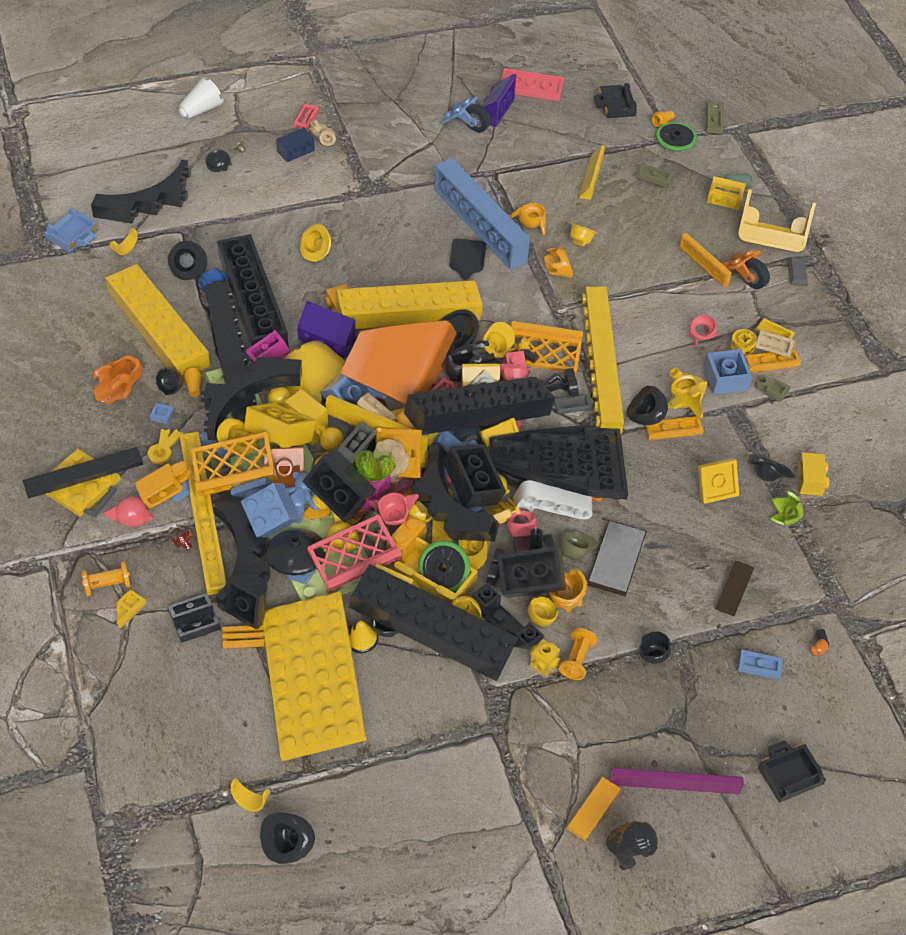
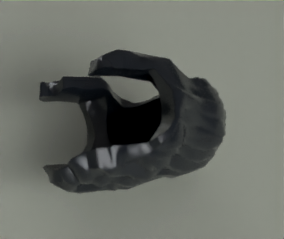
[444,340,499,382]
[606,821,658,870]

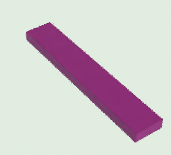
[609,768,744,794]

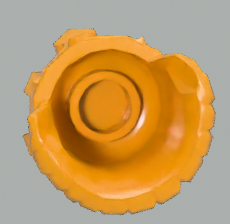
[547,569,587,612]

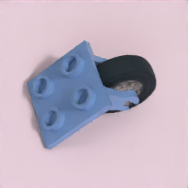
[440,96,491,133]
[428,427,482,480]

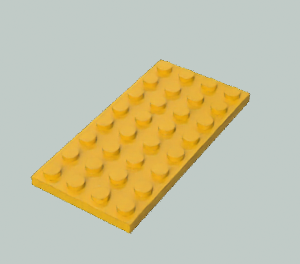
[263,591,367,761]

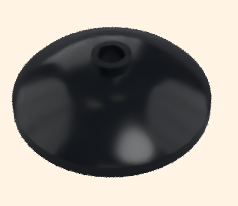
[439,310,480,356]
[266,528,327,576]

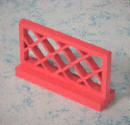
[307,514,402,593]

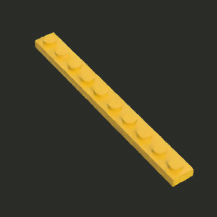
[179,432,226,595]

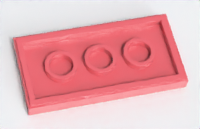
[501,68,565,101]

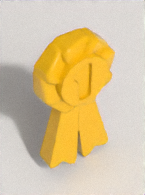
[147,429,183,465]

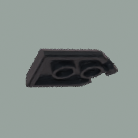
[449,238,486,280]

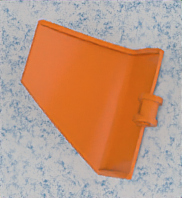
[341,321,456,405]

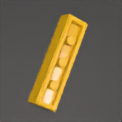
[579,145,605,200]

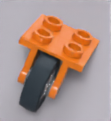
[721,250,770,290]

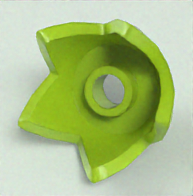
[770,491,803,526]

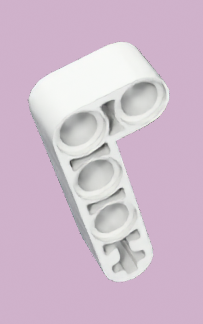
[513,480,593,520]

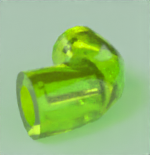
[354,450,396,482]

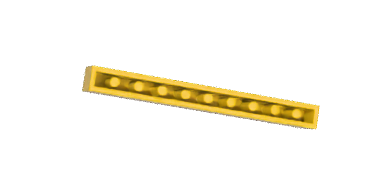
[582,287,624,434]

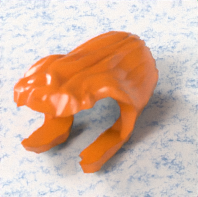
[93,355,143,405]

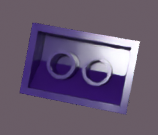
[479,74,517,127]
[297,301,356,358]

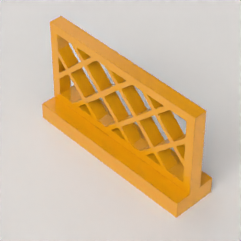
[507,321,583,374]
[191,432,277,496]

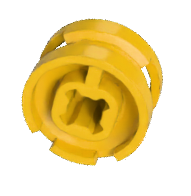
[730,329,757,355]

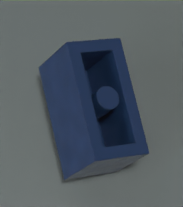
[276,127,315,162]

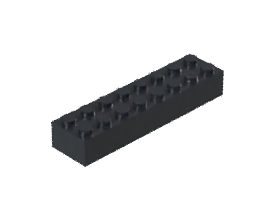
[217,234,289,347]
[404,377,555,435]
[348,564,518,681]

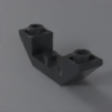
[472,583,544,650]

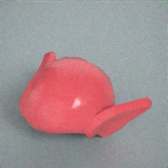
[369,493,419,525]
[103,496,153,527]

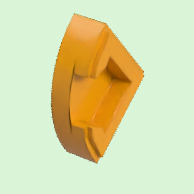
[303,506,331,520]

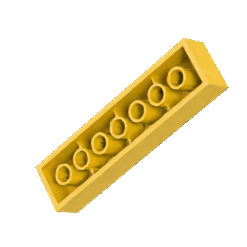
[105,264,210,379]
[335,280,483,329]

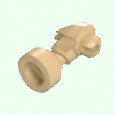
[309,119,336,146]

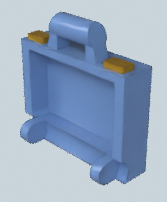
[45,208,99,253]

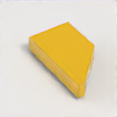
[116,589,146,629]

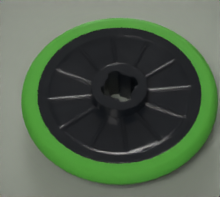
[656,122,697,151]
[419,541,470,592]

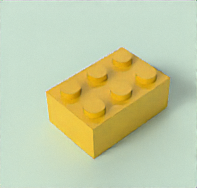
[244,402,315,448]

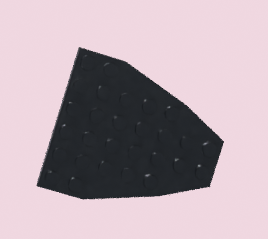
[489,425,628,500]

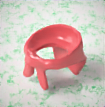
[688,315,717,346]
[506,509,537,537]

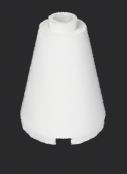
[178,77,224,119]

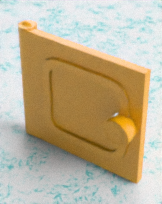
[376,427,423,478]

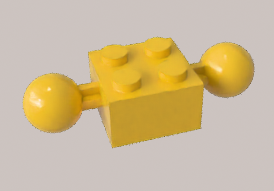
[267,387,344,451]

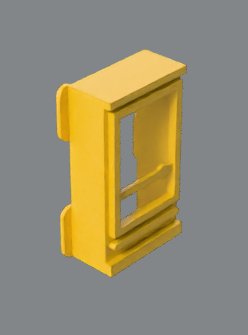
[394,537,478,604]

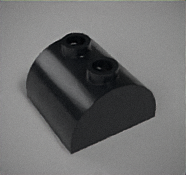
[225,573,267,630]

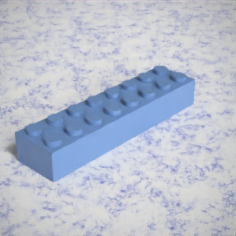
[434,158,530,270]

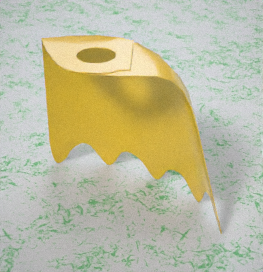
[283,340,346,403]

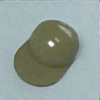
[559,531,598,560]

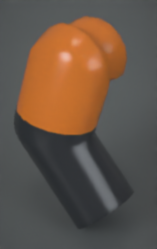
[810,629,829,656]

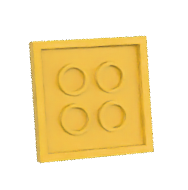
[45,448,121,517]

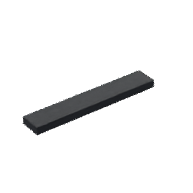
[22,447,143,499]

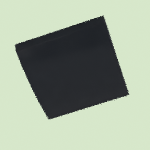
[167,593,221,643]

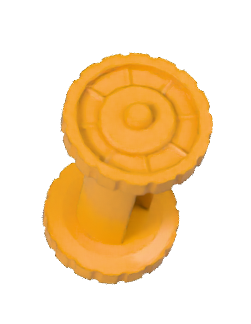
[81,561,130,597]
[559,628,598,680]

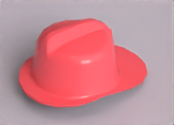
[500,364,531,381]

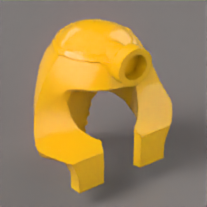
[668,367,707,418]

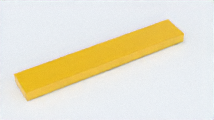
[325,395,429,455]

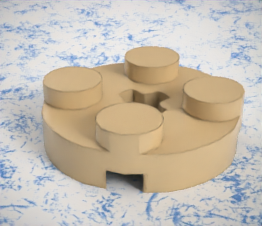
[372,439,409,478]

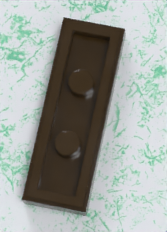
[716,560,754,617]

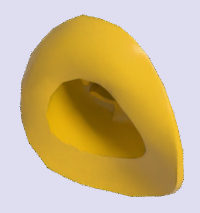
[300,223,331,262]
[217,418,259,454]

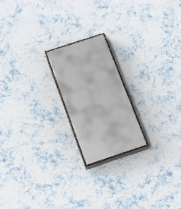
[587,520,647,597]

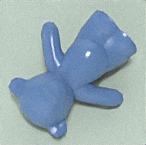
[286,472,319,524]

